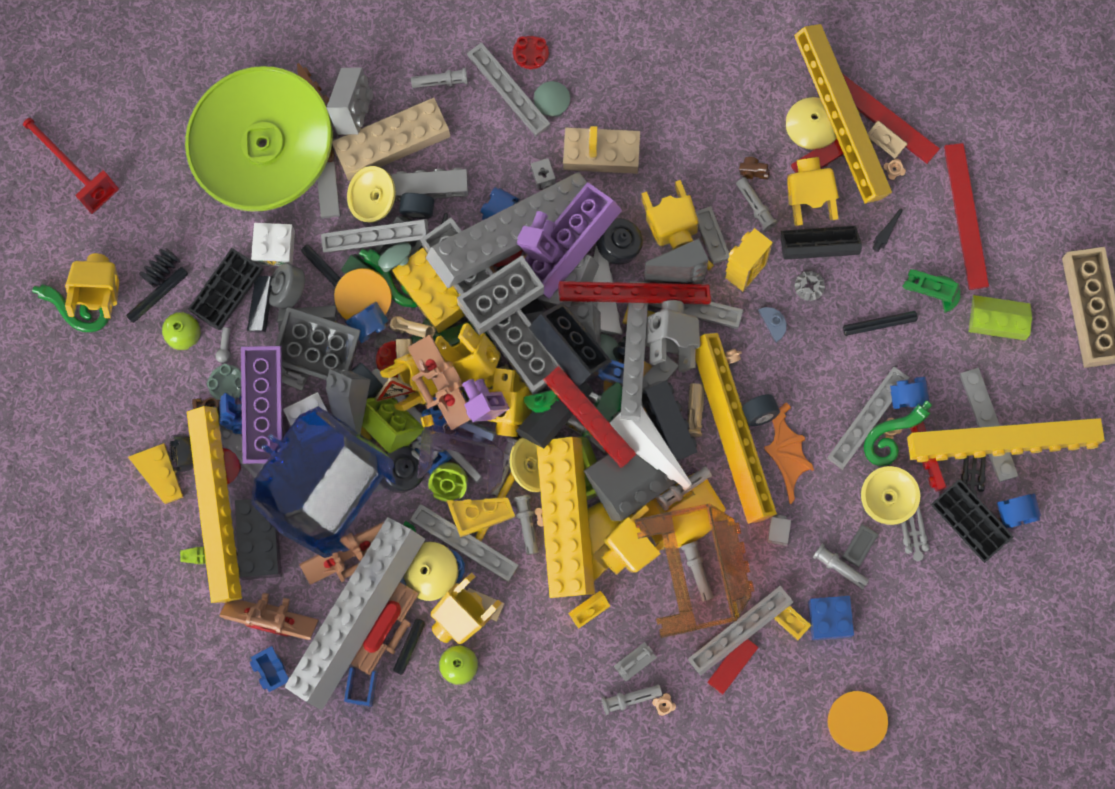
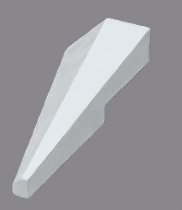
[584,246,622,335]
[610,406,692,491]

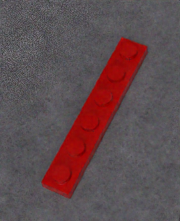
[543,366,636,468]

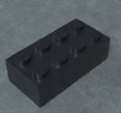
[528,302,612,387]
[642,380,697,461]
[235,497,282,580]

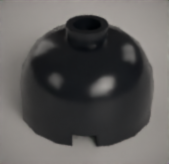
[170,434,194,473]

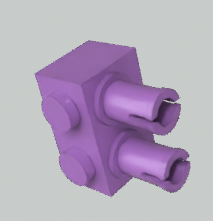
[517,211,559,263]
[462,379,510,422]

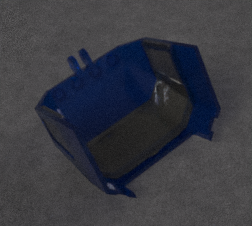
[251,406,396,558]

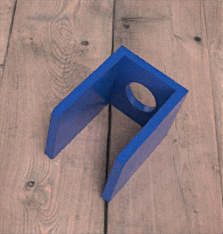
[344,667,378,707]

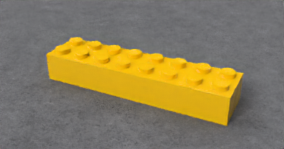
[537,437,595,598]

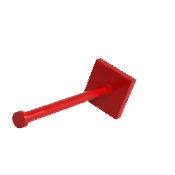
[23,118,120,214]

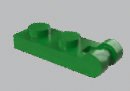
[902,269,960,303]

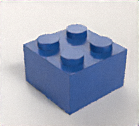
[808,596,854,640]

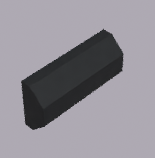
[781,226,862,260]
[188,248,264,330]
[516,373,593,449]
[930,479,1014,563]

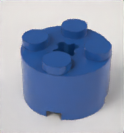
[997,493,1041,528]

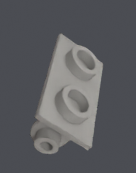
[282,366,309,391]
[614,642,657,682]

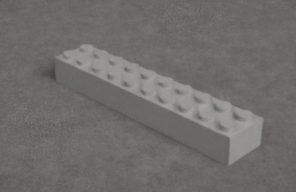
[426,172,587,288]
[420,218,565,395]
[285,517,425,710]

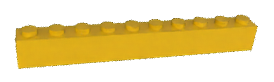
[794,24,892,204]
[695,333,777,524]
[187,406,242,603]
[907,418,1105,462]

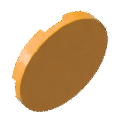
[334,268,392,320]
[827,691,888,752]

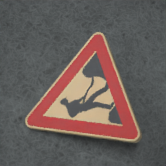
[376,377,417,401]

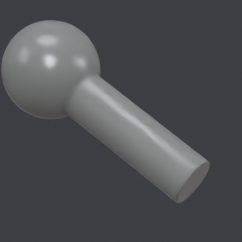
[215,327,231,363]

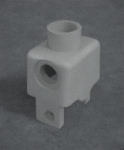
[645,300,700,373]

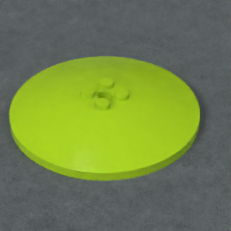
[185,66,333,211]

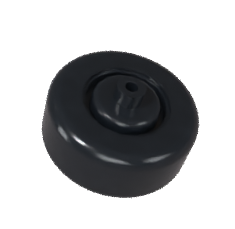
[596,218,643,265]
[377,446,425,493]

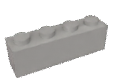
[391,168,469,201]

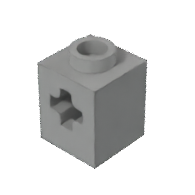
[531,158,556,190]
[767,515,791,546]

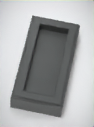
[842,524,879,568]

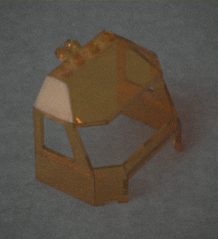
[635,503,755,638]

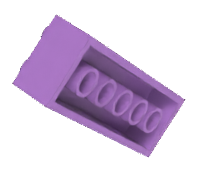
[525,182,622,299]
[241,346,283,464]

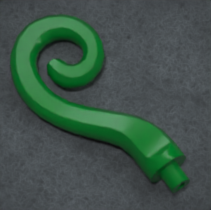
[359,248,418,308]
[32,284,109,332]
[864,400,932,466]

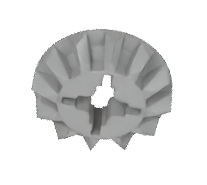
[795,271,825,301]

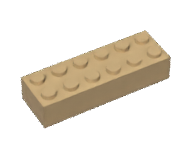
[332,98,450,181]
[1062,247,1115,368]

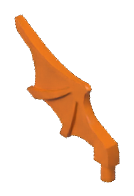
[764,403,814,504]

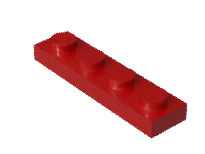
[910,422,946,492]

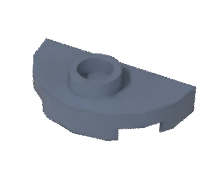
[758,307,787,343]
[460,421,496,441]

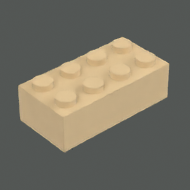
[563,128,640,174]

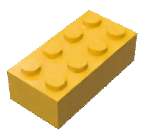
[725,228,773,292]
[392,248,465,333]

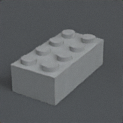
[457,256,544,336]

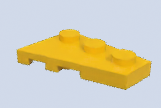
[128,443,183,504]
[446,498,515,538]

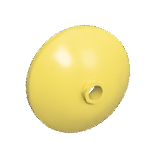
[786,97,837,150]
[347,166,396,223]
[510,437,541,492]
[861,466,920,525]
[403,542,458,601]

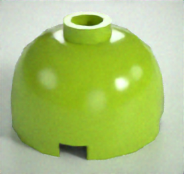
[162,312,201,350]
[428,462,468,502]
[439,645,478,685]

